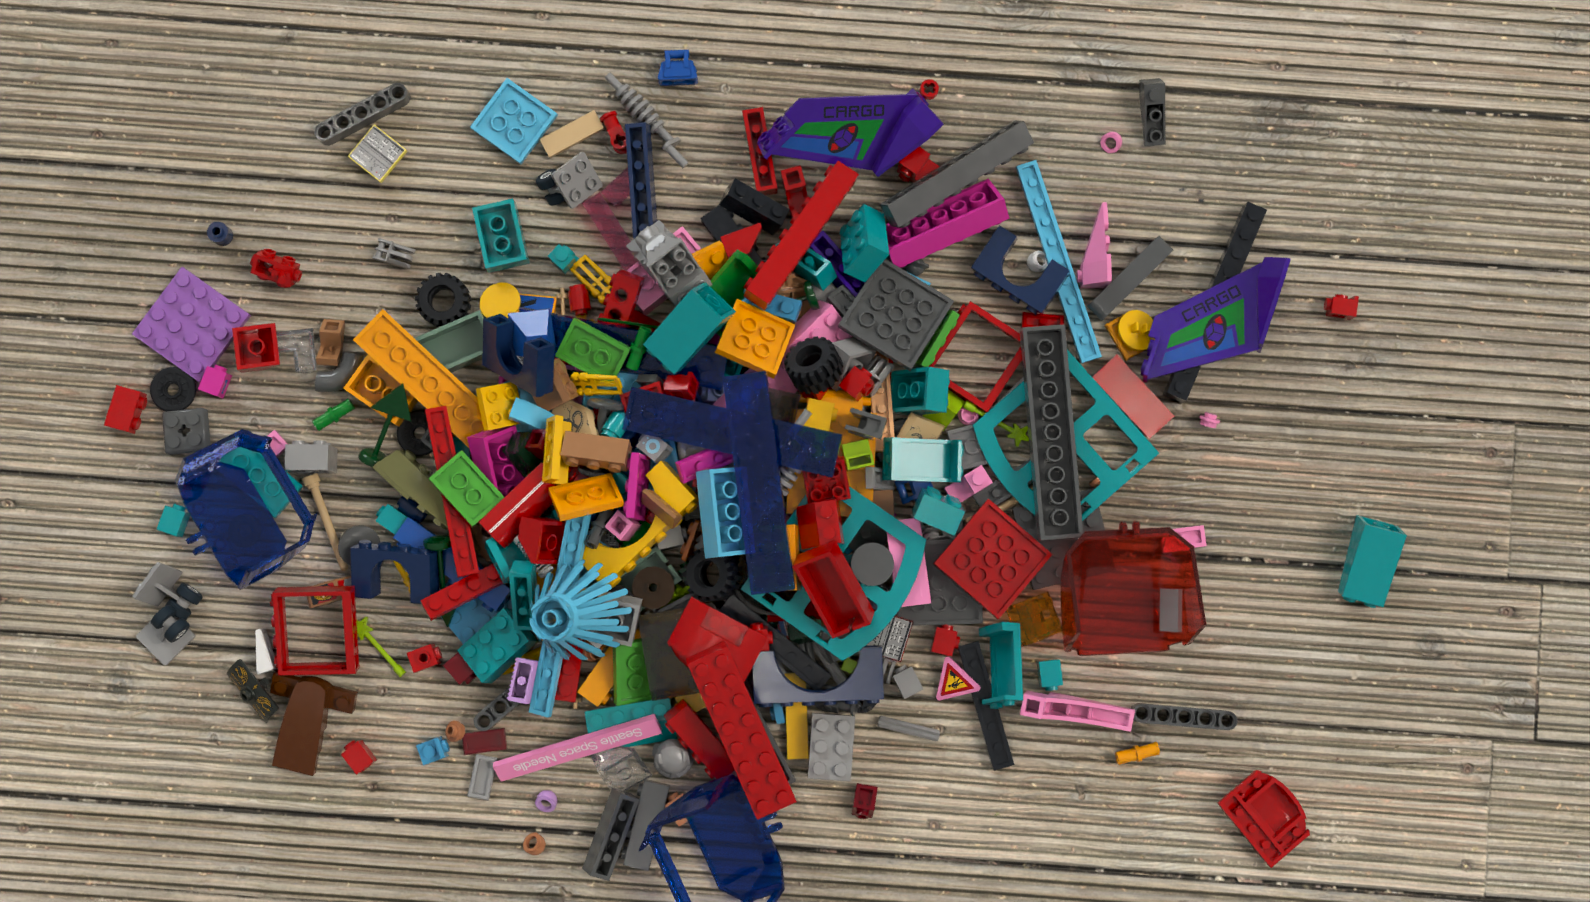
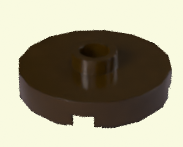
[632,566,675,609]

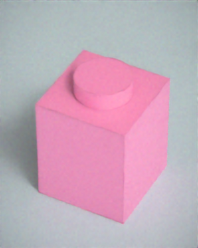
[605,510,641,541]

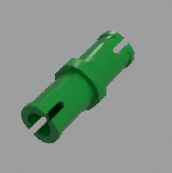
[626,326,652,371]
[312,399,355,431]

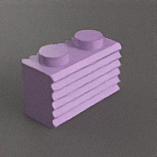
[507,657,539,704]

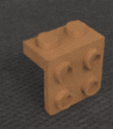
[533,358,579,411]

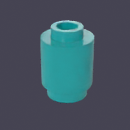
[600,411,630,438]

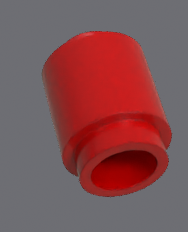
[568,284,591,316]

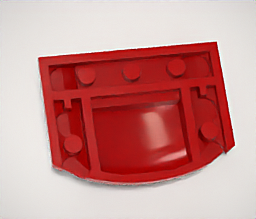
[667,597,768,682]
[1217,769,1310,868]

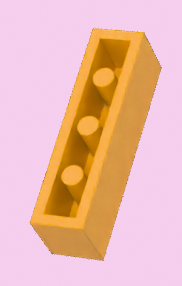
[577,628,647,707]

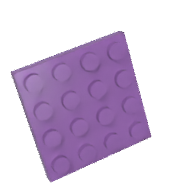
[132,267,251,382]

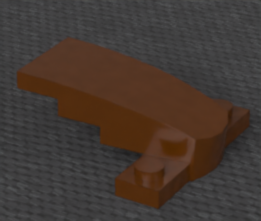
[270,671,358,776]

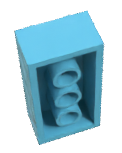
[696,466,756,559]

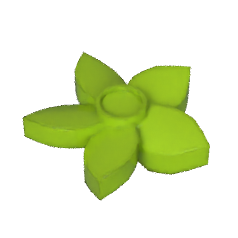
[672,584,690,600]

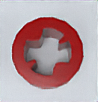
[920,79,939,100]

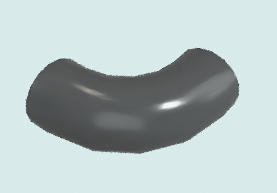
[315,352,364,392]

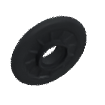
[150,367,196,412]
[397,410,433,456]

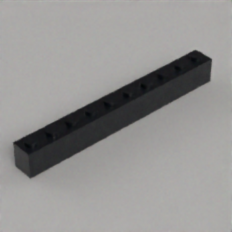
[1163,202,1267,404]

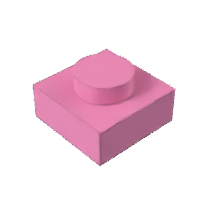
[259,430,288,460]

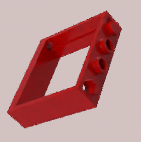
[929,301,1022,413]
[270,586,360,676]

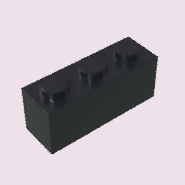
[719,178,789,235]

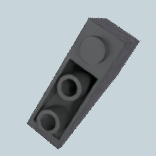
[1139,78,1166,146]

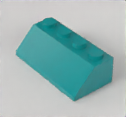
[585,697,677,751]

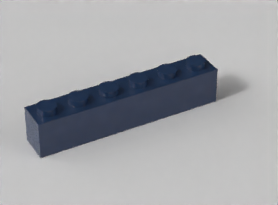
[625,122,657,240]

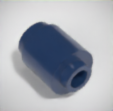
[207,222,233,246]
[397,496,428,524]

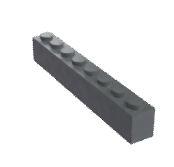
[880,120,1034,228]

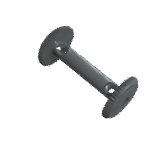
[578,398,624,477]

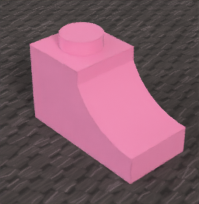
[944,465,993,502]

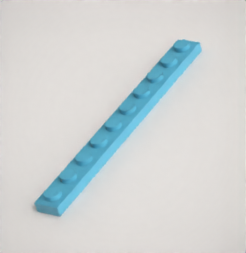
[1016,160,1102,364]
[529,515,591,717]

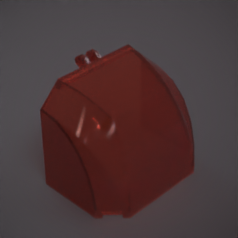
[1061,521,1207,656]

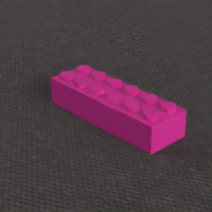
[886,178,1010,268]

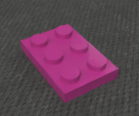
[623,452,651,521]

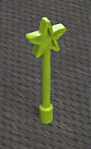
[963,400,1029,447]
[357,617,406,678]

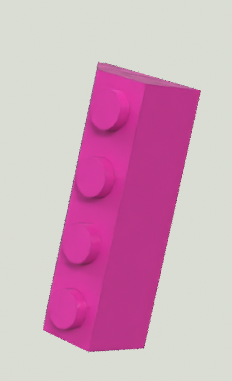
[467,425,527,497]

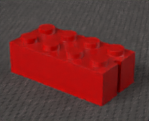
[792,540,875,639]

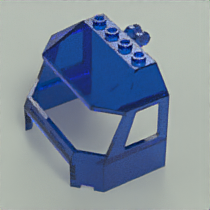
[175,429,317,590]
[639,774,785,902]

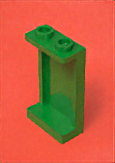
[710,249,758,337]

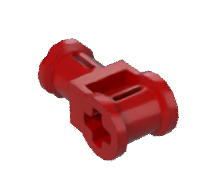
[599,111,627,154]

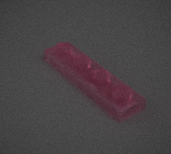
[582,192,637,271]

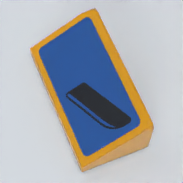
[518,293,557,318]

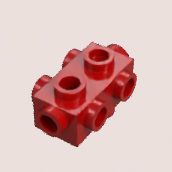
[250,249,302,288]

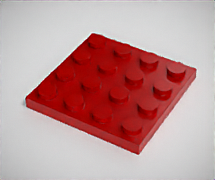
[933,499,1053,619]

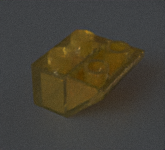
[1006,591,1063,647]

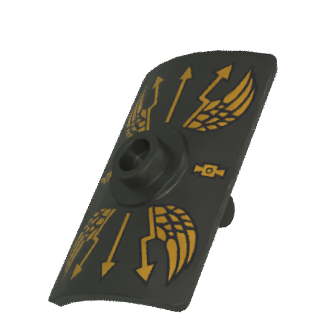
[227,659,279,724]

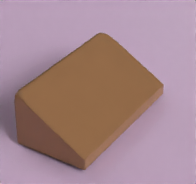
[641,489,683,529]

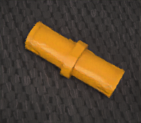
[1115,742,1160,765]

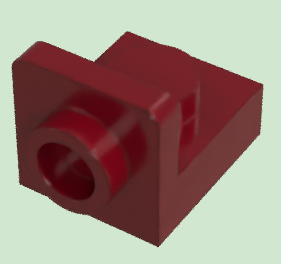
[851,783,878,819]

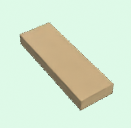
[539,110,605,159]

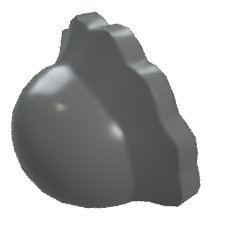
[906,259,929,276]

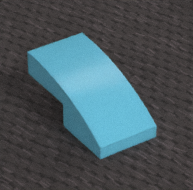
[508,397,554,430]

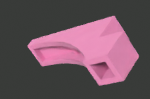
[1020,690,1135,732]

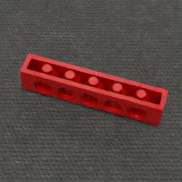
[580,269,645,387]

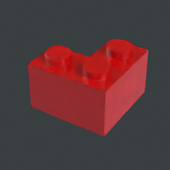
[897,146,940,183]

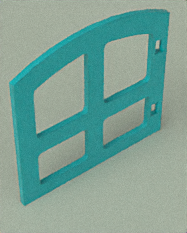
[972,349,1159,521]
[741,486,926,661]

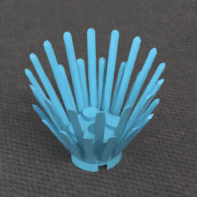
[529,559,632,660]

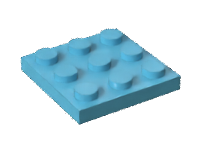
[470,78,558,165]

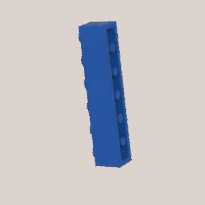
[393,517,511,612]

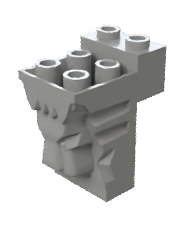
[626,220,713,307]

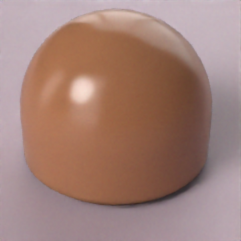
[523,832,546,855]

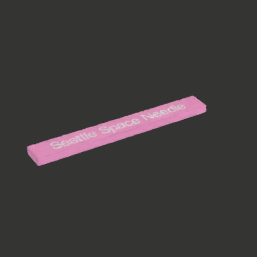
[493,714,662,782]

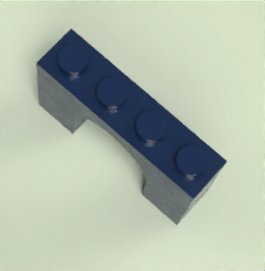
[971,225,1070,315]
[482,314,555,397]
[350,540,439,604]

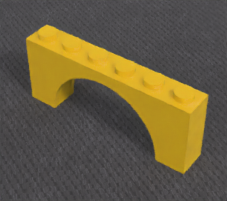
[582,461,699,588]

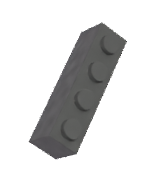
[621,779,670,871]
[582,787,640,881]

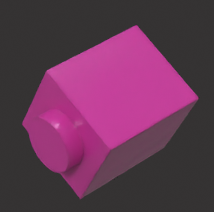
[198,364,232,399]

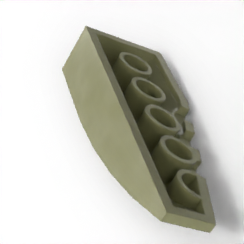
[373,450,481,553]

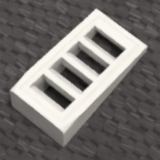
[255,629,278,675]

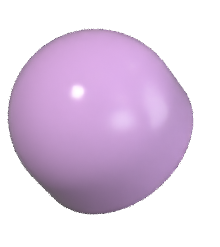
[535,790,557,812]

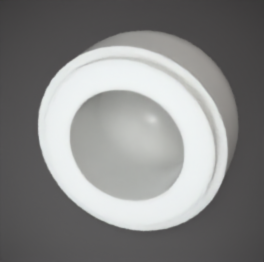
[1027,250,1048,272]

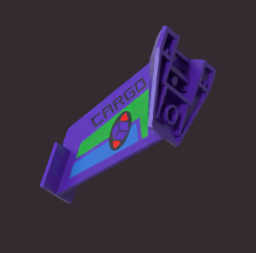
[757,88,944,177]
[1140,257,1291,383]

